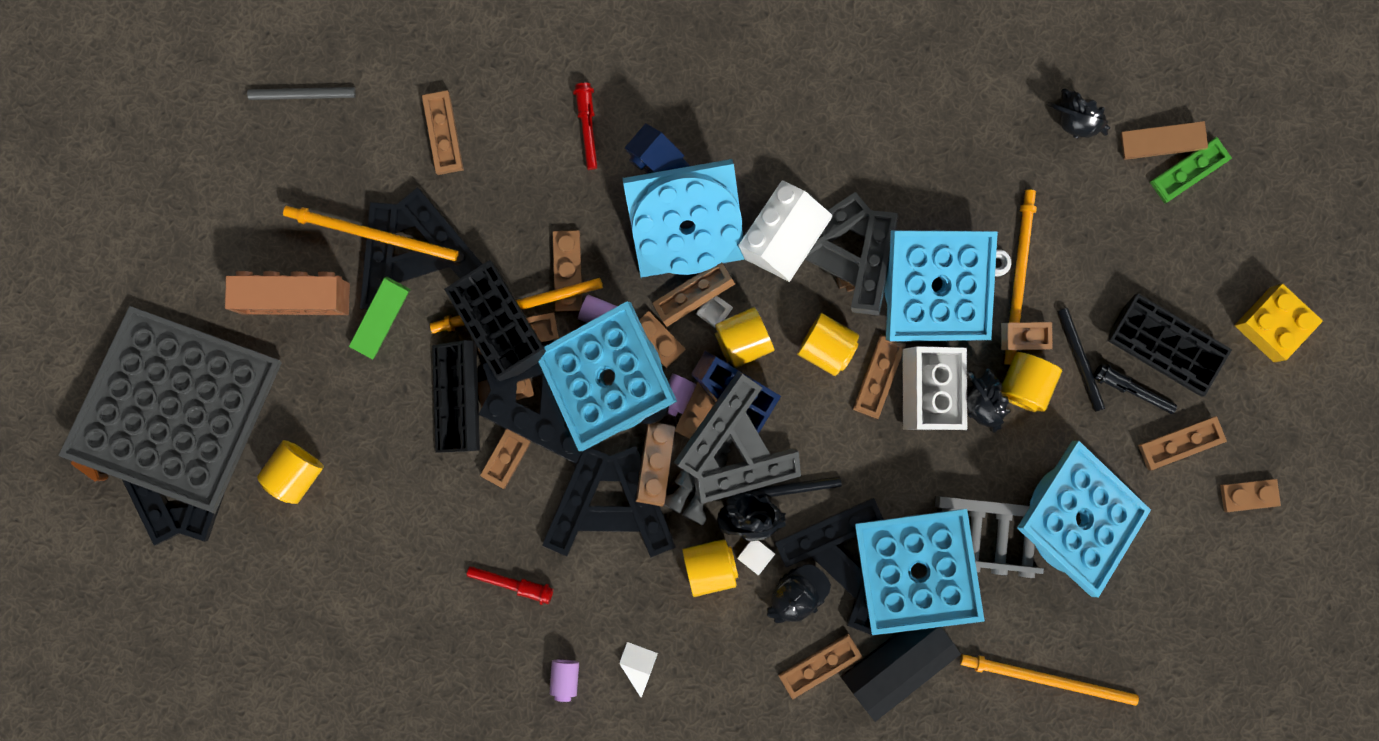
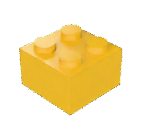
[1234,283,1323,362]

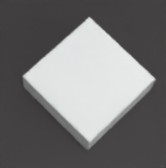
[696,296,733,328]
[737,541,775,575]

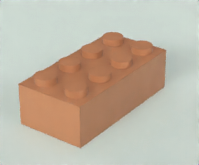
[225,271,350,315]

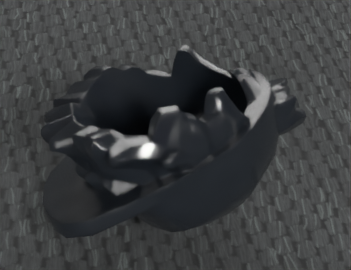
[1046,88,1110,139]
[967,369,1011,433]
[717,491,786,541]
[767,564,831,623]

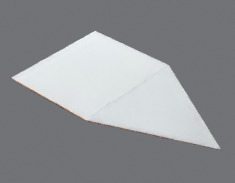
[619,642,658,697]

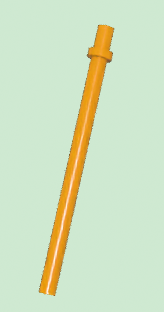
[1004,190,1037,365]
[283,206,458,261]
[430,278,603,333]
[960,654,1139,706]

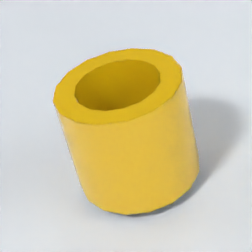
[714,307,774,368]
[797,313,859,376]
[1001,352,1062,412]
[257,440,324,504]
[682,539,738,597]

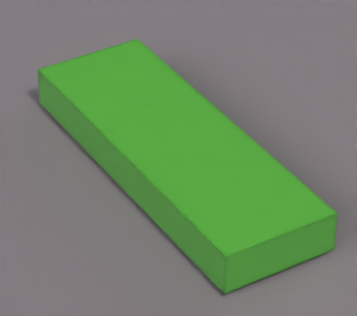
[1150,137,1232,204]
[349,276,411,360]

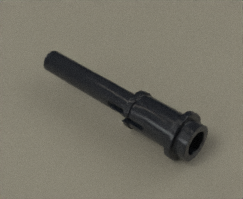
[1094,364,1177,414]

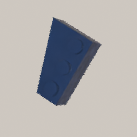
[625,123,689,174]
[691,351,781,434]

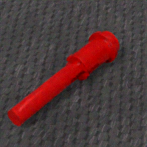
[573,83,597,170]
[467,566,554,605]

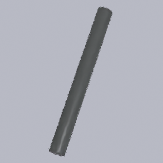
[247,87,356,100]

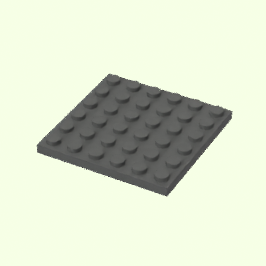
[58,306,282,514]

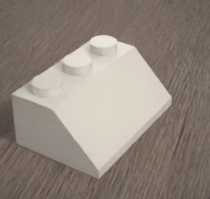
[738,180,832,282]
[903,347,967,430]

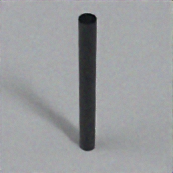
[1057,307,1105,412]
[746,476,841,498]

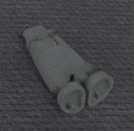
[664,436,732,526]

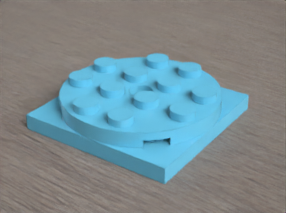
[623,159,745,278]
[884,230,998,341]
[538,301,677,451]
[1017,441,1151,598]
[855,508,985,635]

